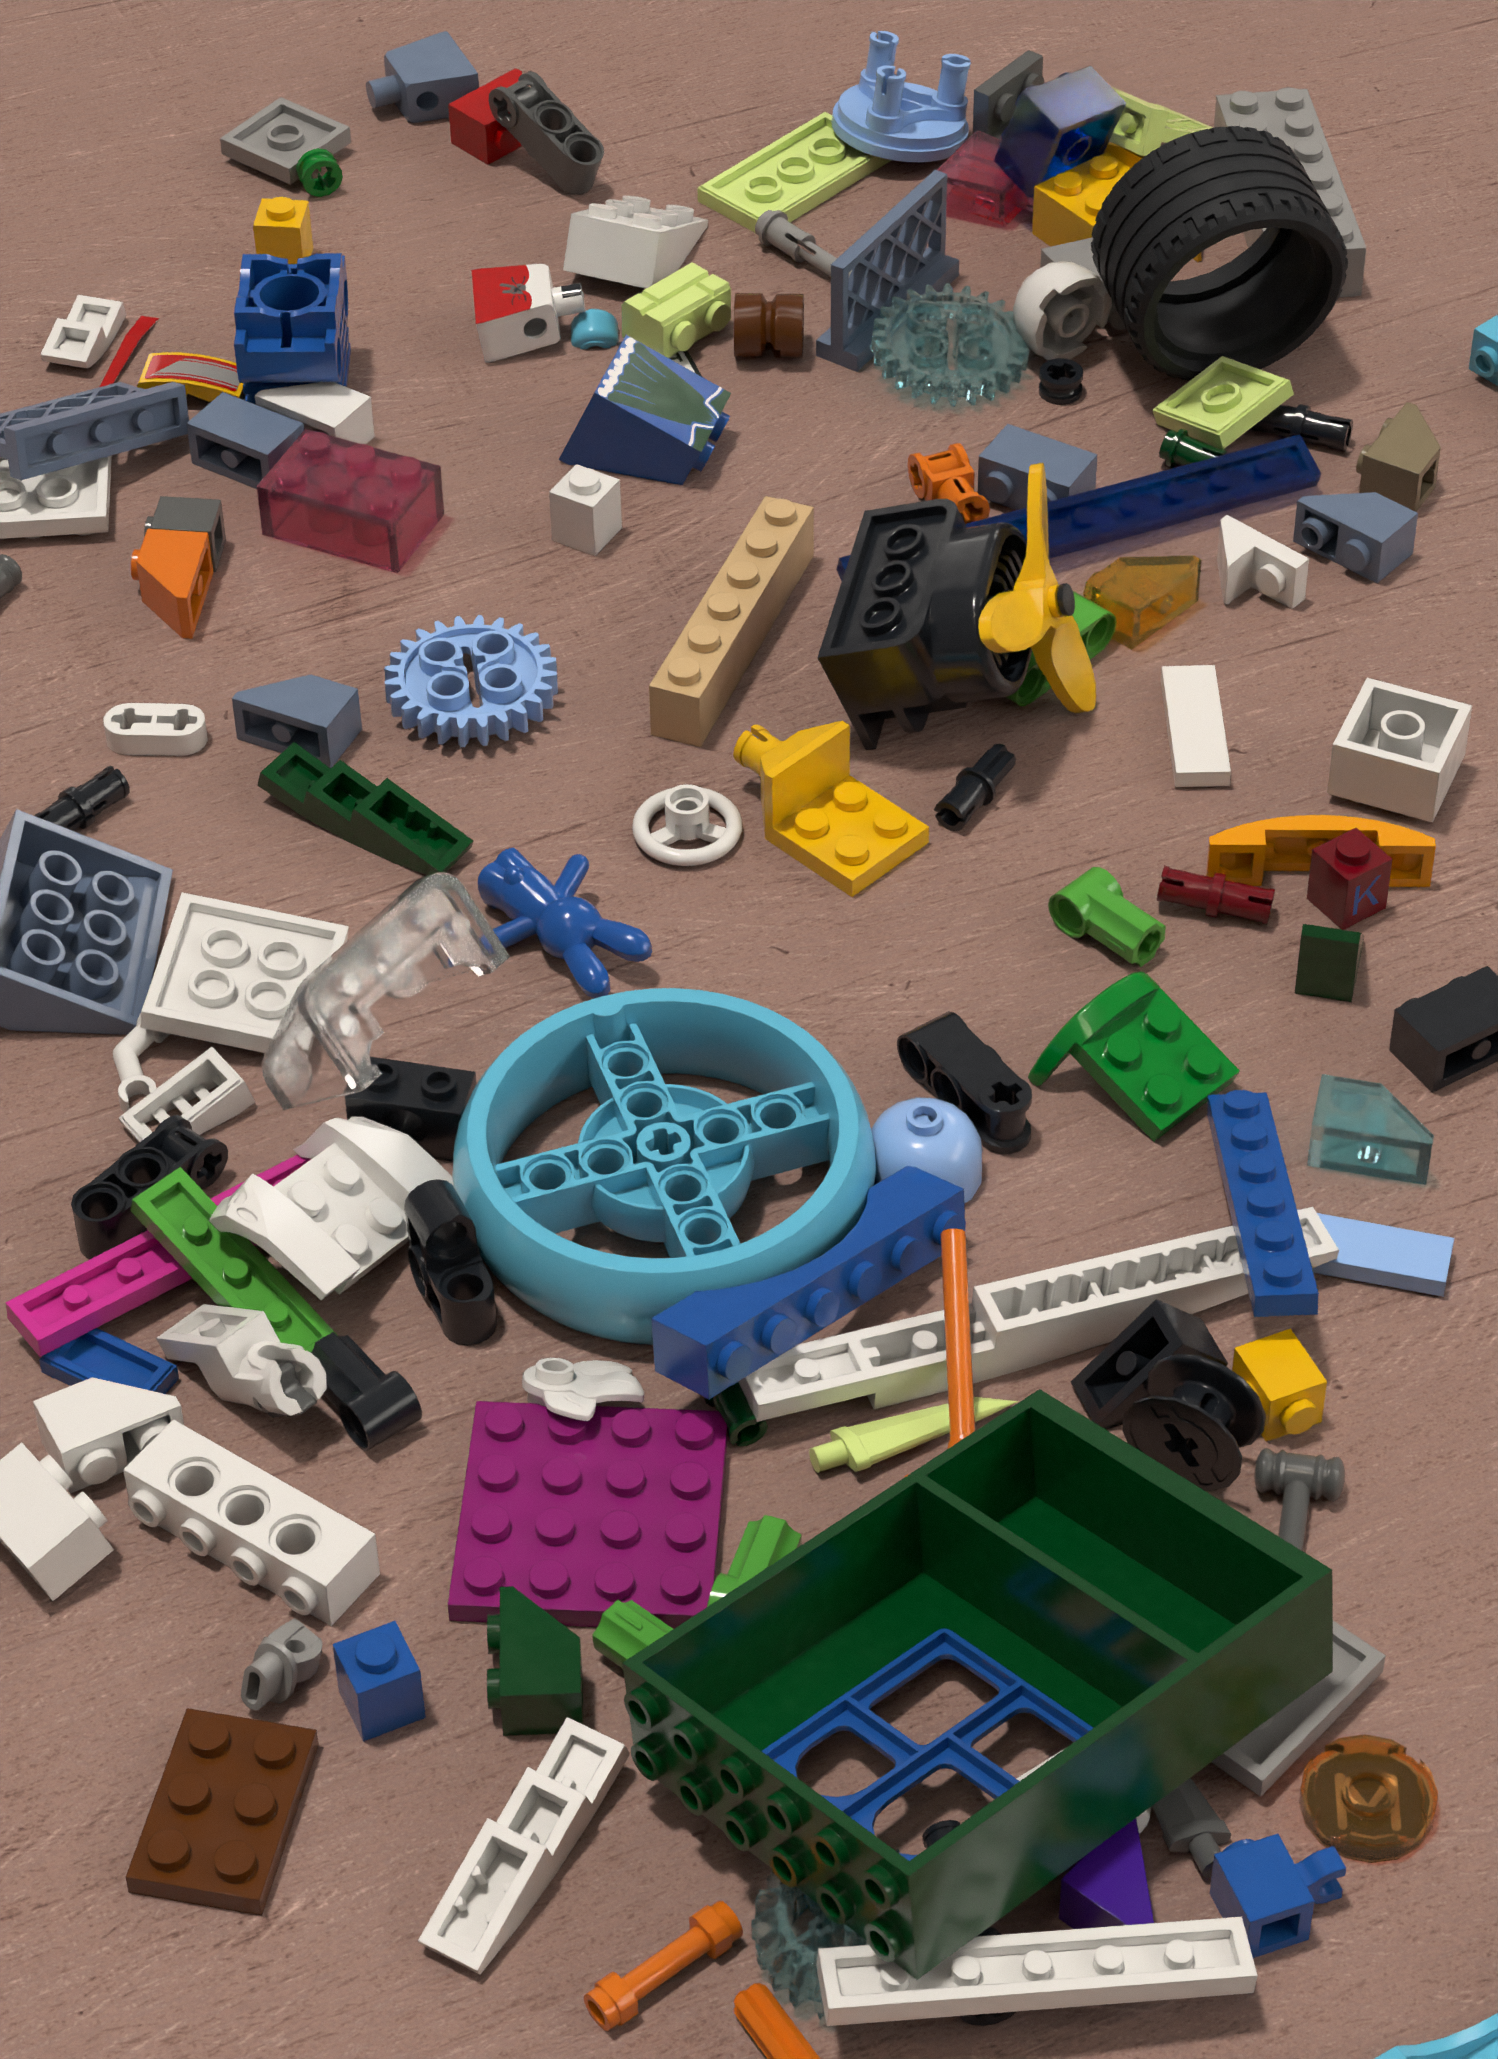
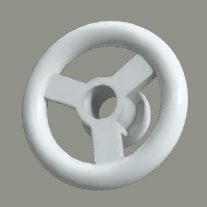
[632,784,742,866]

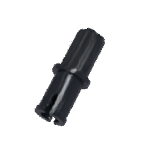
[934,744,1016,831]

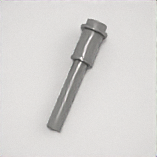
[755,210,852,277]

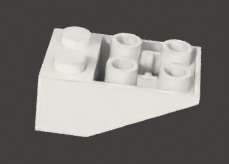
[563,196,708,288]

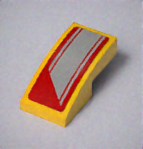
[137,352,243,402]

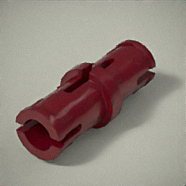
[1157,865,1275,925]

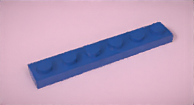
[1207,1090,1319,1317]

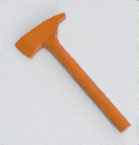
[904,1229,975,1478]

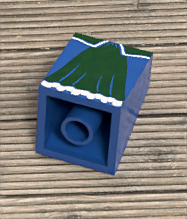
[559,335,731,485]

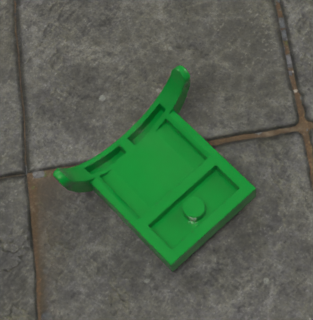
[1028,972,1240,1142]

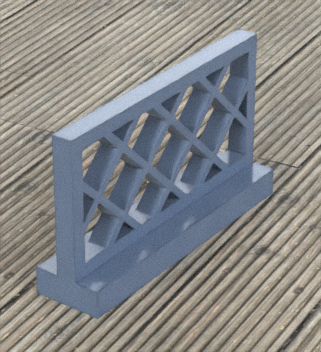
[816,170,959,372]
[0,382,189,481]

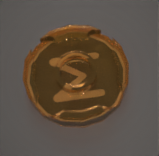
[1299,1734,1438,1863]

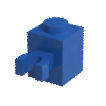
[1210,1833,1346,1958]

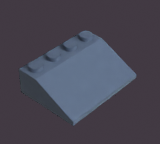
[0,809,173,1035]

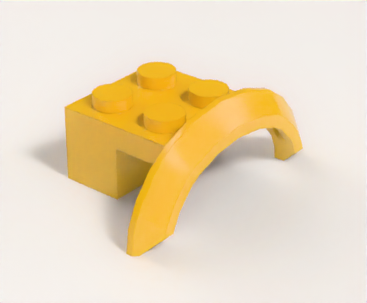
[1032,142,1202,262]

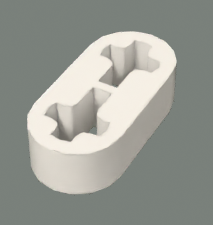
[103,703,208,756]

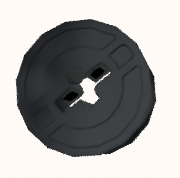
[1122,1354,1266,1491]

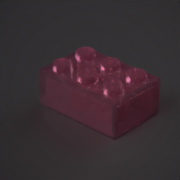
[256,429,444,573]

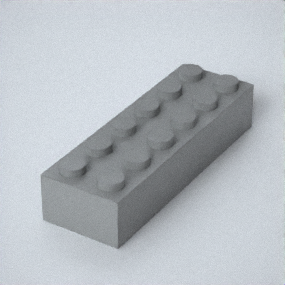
[1214,87,1366,297]

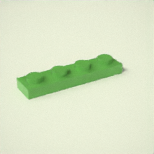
[131,1167,338,1353]

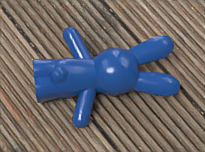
[477,848,652,999]

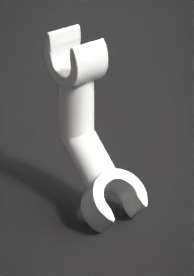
[113,1013,170,1113]

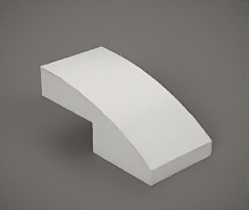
[41,295,126,369]

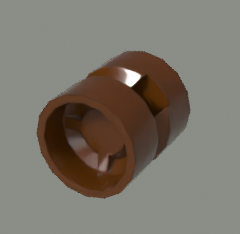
[734,293,804,358]

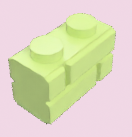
[621,262,731,358]

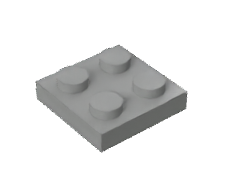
[220,97,351,185]

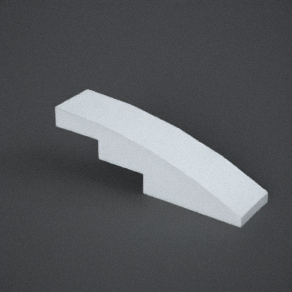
[418,1717,630,1975]

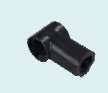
[311,1332,422,1451]

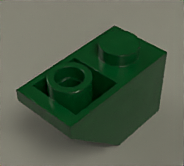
[487,1586,584,1736]

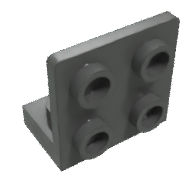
[972,50,1092,168]

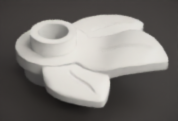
[522,1358,644,1421]

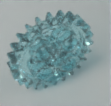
[871,283,1029,407]

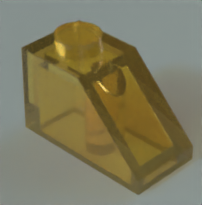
[1083,555,1202,650]

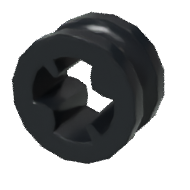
[1039,358,1083,405]

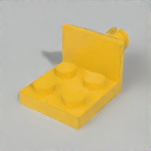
[733,721,929,897]

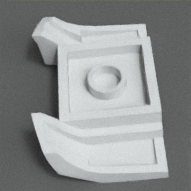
[209,1117,453,1300]

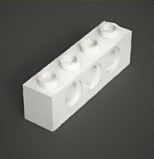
[123,1419,380,1626]

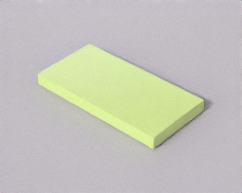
[697,112,892,233]

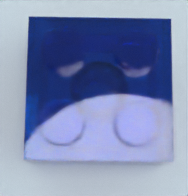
[993,66,1126,198]

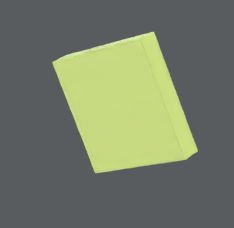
[1152,356,1294,449]

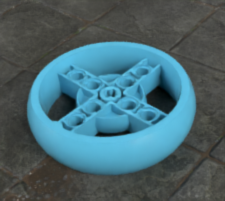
[452,988,876,1345]

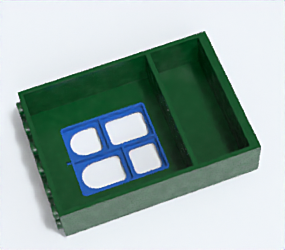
[622,1389,1333,1980]

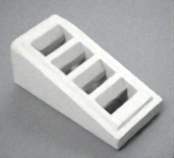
[119,1047,255,1143]

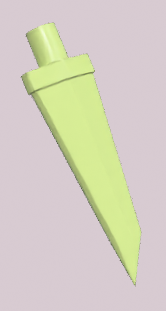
[809,1397,1019,1473]

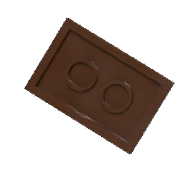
[126,1708,319,1916]

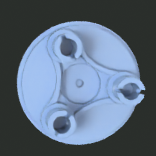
[831,31,971,162]

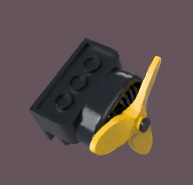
[817,463,1096,750]

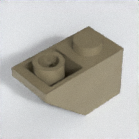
[1356,402,1441,512]

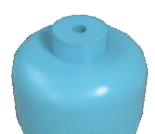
[571,309,619,349]

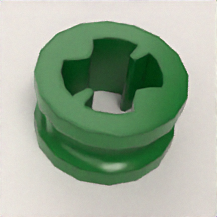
[296,148,343,197]

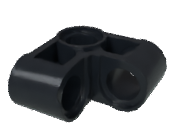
[404,1179,497,1345]

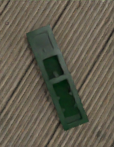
[257,742,474,879]

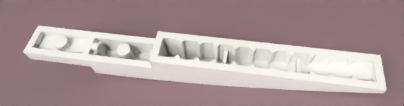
[738,1207,1339,1422]

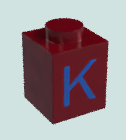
[1307,828,1392,930]

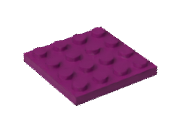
[448,1401,728,1629]

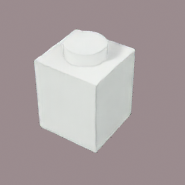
[549,464,622,556]

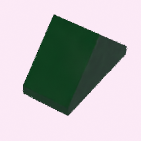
[1295,924,1364,1002]

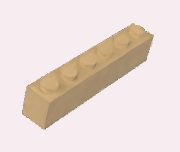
[649,496,814,747]

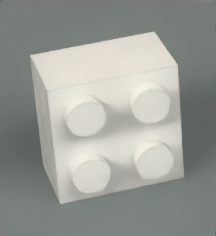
[1327,678,1472,822]

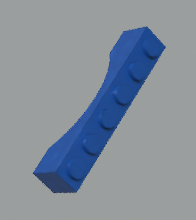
[651,1166,966,1399]

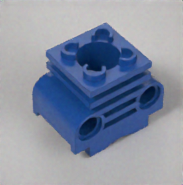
[234,253,351,405]

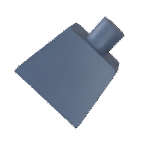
[366,31,479,123]

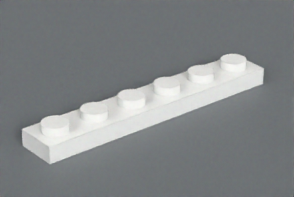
[816,1917,1258,2026]

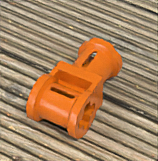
[907,443,990,528]

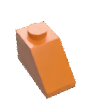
[131,529,214,639]

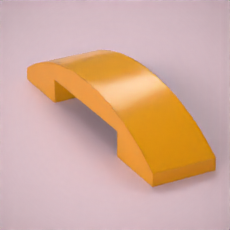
[1206,815,1436,887]

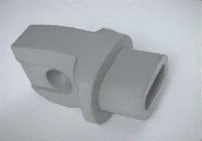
[241,1618,322,1710]

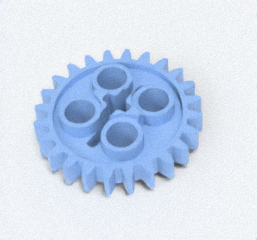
[384,615,558,747]

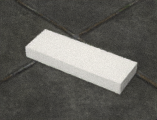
[1161,665,1231,787]

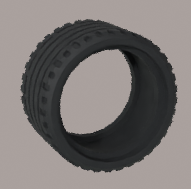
[1091,126,1348,381]

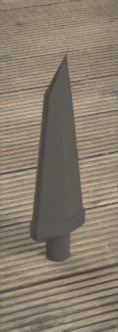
[1152,1778,1231,1878]

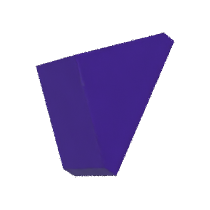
[1059,1818,1154,1929]

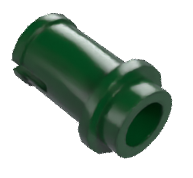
[1159,429,1227,481]
[703,1382,768,1447]

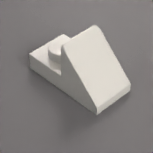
[1217,515,1309,609]

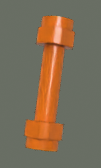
[584,1900,743,2031]

